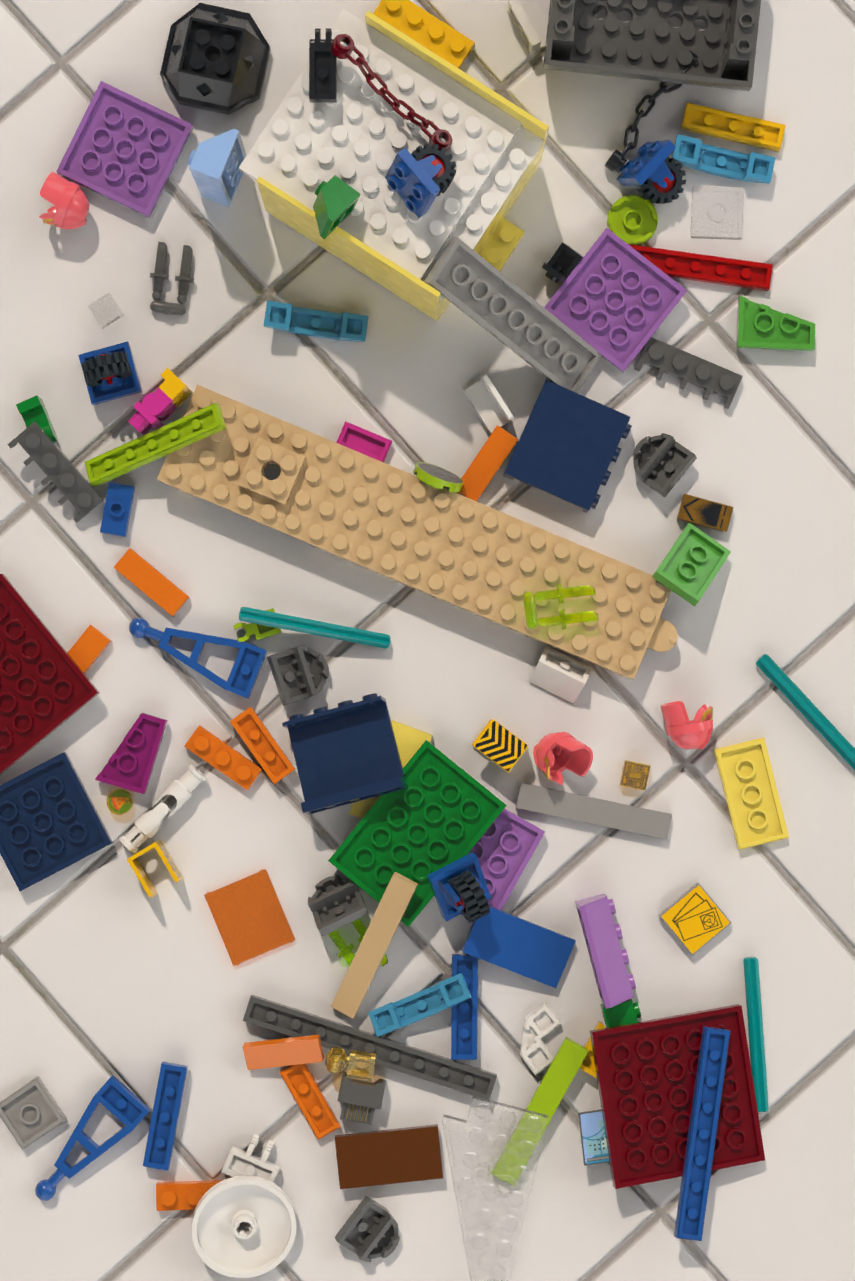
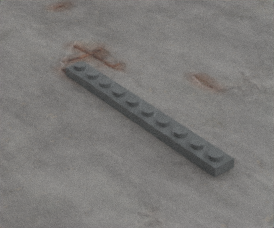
[243,995,497,1101]

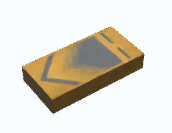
[677,494,734,532]

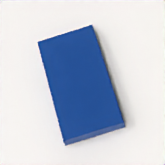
[461,906,576,988]

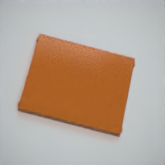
[204,869,295,966]

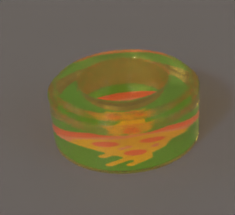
[107,789,134,815]

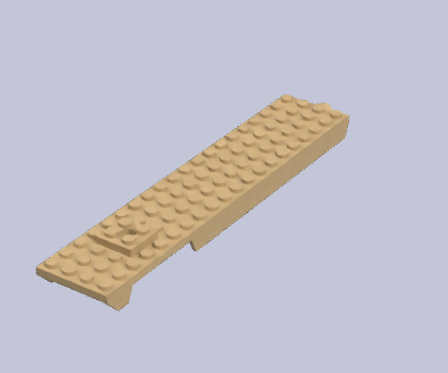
[157,385,678,680]

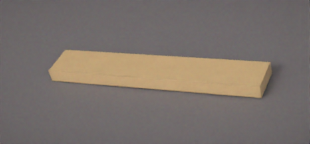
[331,872,418,1019]

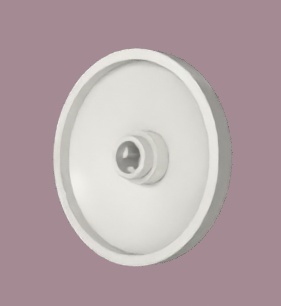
[192,1175,297,1278]

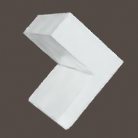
[507,0,548,54]
[464,374,513,434]
[529,646,592,703]

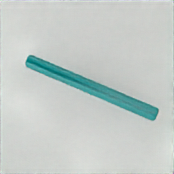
[239,607,390,649]
[756,654,855,770]
[743,957,769,1112]

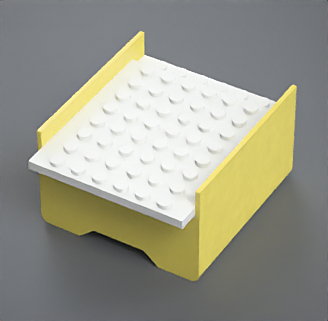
[239,9,549,321]

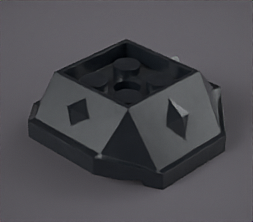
[160,3,271,115]

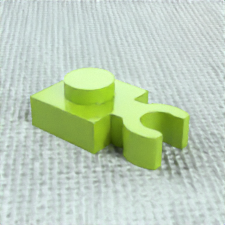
[233,608,282,642]

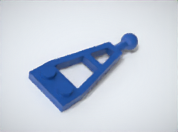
[129,618,268,699]
[35,1075,151,1201]

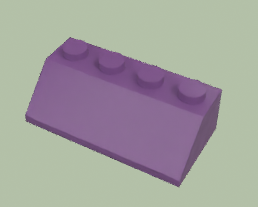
[575,894,636,1009]

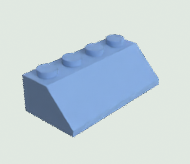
[188,129,247,207]

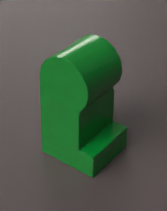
[16,395,58,442]

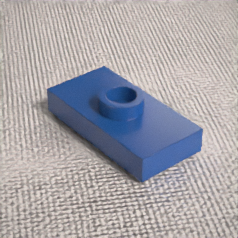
[100,482,135,537]

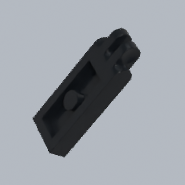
[309,28,337,103]

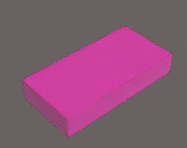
[336,421,392,463]

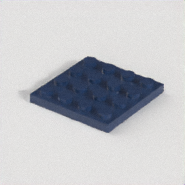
[0,752,113,891]

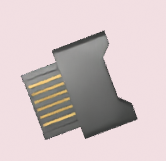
[337,1071,386,1125]

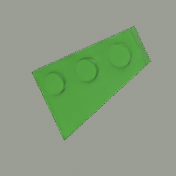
[736,296,815,351]

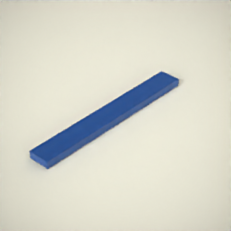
[674,1026,730,1241]

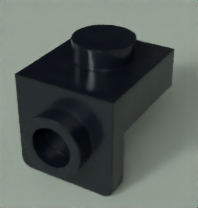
[542,242,583,283]

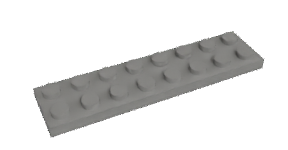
[424,237,602,393]

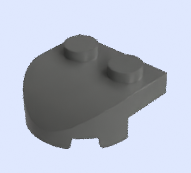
[633,433,697,497]
[267,646,329,706]
[308,875,369,936]
[335,1196,400,1262]

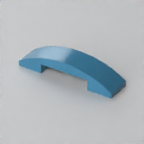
[672,134,775,184]
[264,300,369,342]
[368,973,472,1037]

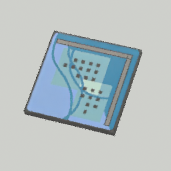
[578,1109,609,1166]

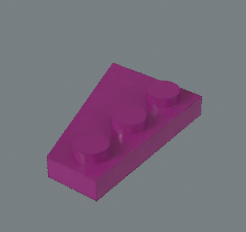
[95,713,168,794]

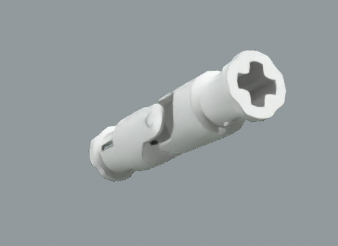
[119,764,207,854]

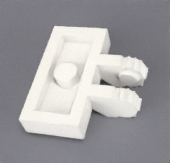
[221,1133,280,1182]

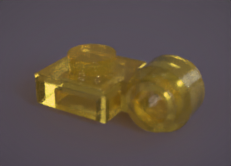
[325,1047,376,1082]

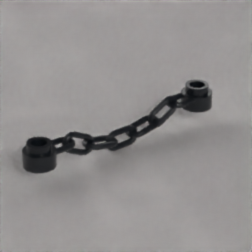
[604,50,699,173]

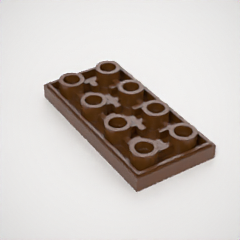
[335,1124,443,1189]

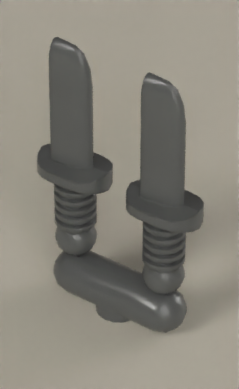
[150,242,194,315]

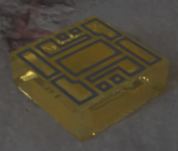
[619,760,651,790]

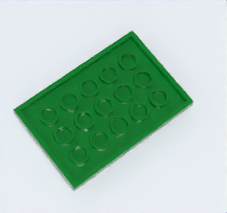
[328,740,507,927]

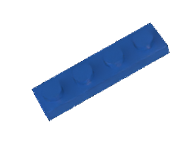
[451,954,478,1060]
[143,1062,188,1171]

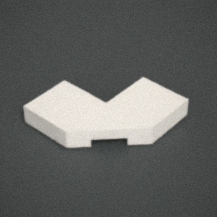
[520,1002,561,1075]

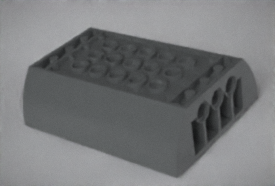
[543,0,761,91]

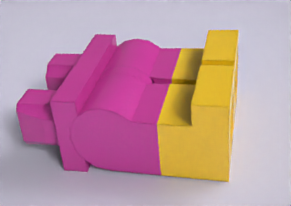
[128,368,193,435]

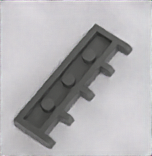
[634,337,743,409]
[7,421,104,523]

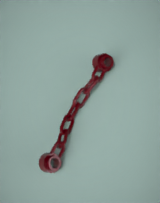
[331,34,452,153]

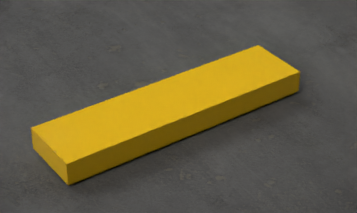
[680,102,786,152]

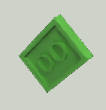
[652,522,731,607]

